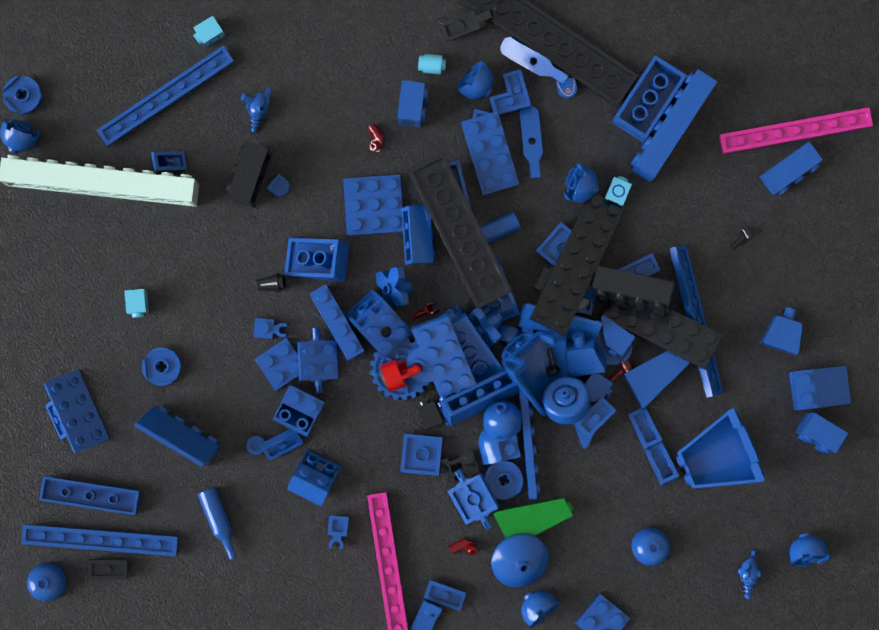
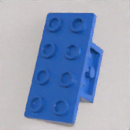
[44,370,109,453]

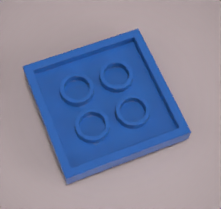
[343,175,403,236]

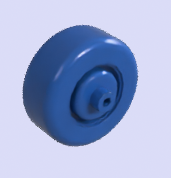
[543,377,591,424]

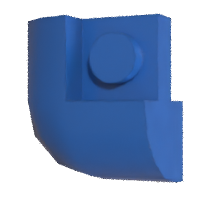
[479,429,521,465]

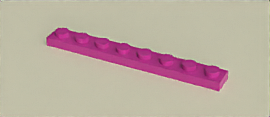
[719,107,873,154]
[367,492,408,630]

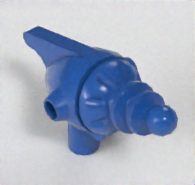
[241,87,271,133]
[738,550,762,599]

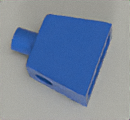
[759,307,802,355]
[567,331,607,377]

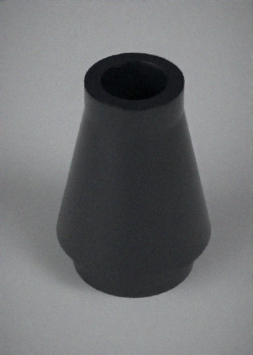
[257,273,286,292]

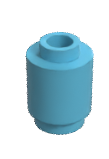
[418,54,446,74]

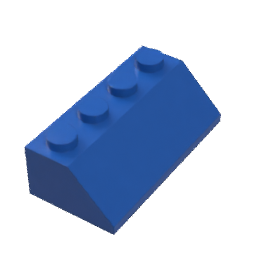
[517,304,602,343]

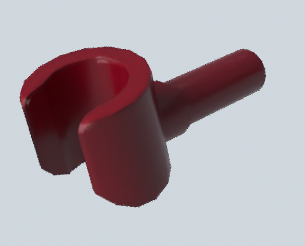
[412,302,440,319]
[609,360,632,382]

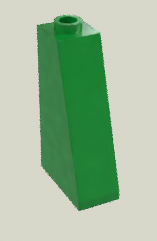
[492,498,574,538]

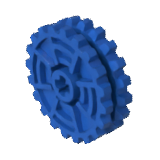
[370,338,429,400]

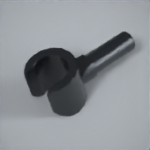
[730,227,753,250]
[546,348,560,377]

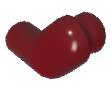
[367,123,385,152]
[449,538,478,555]

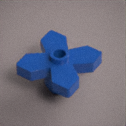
[375,267,412,309]
[468,308,503,347]

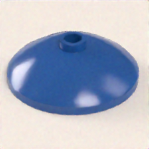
[491,533,549,588]

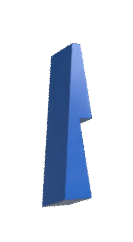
[628,407,679,487]

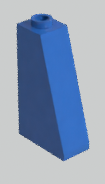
[622,351,689,408]

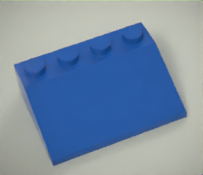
[135,405,221,467]

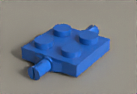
[297,328,338,393]
[448,468,500,530]

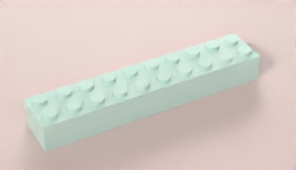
[0,155,199,207]

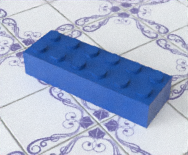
[631,69,717,183]

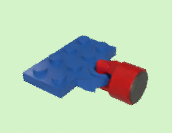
[380,314,476,398]

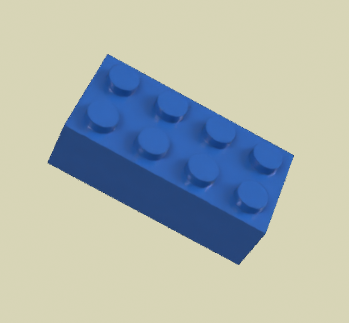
[611,55,687,143]

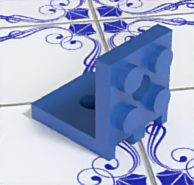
[344,289,413,358]

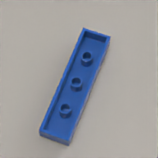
[39,476,141,515]

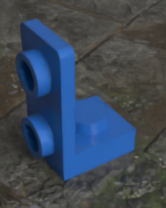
[410,599,442,630]

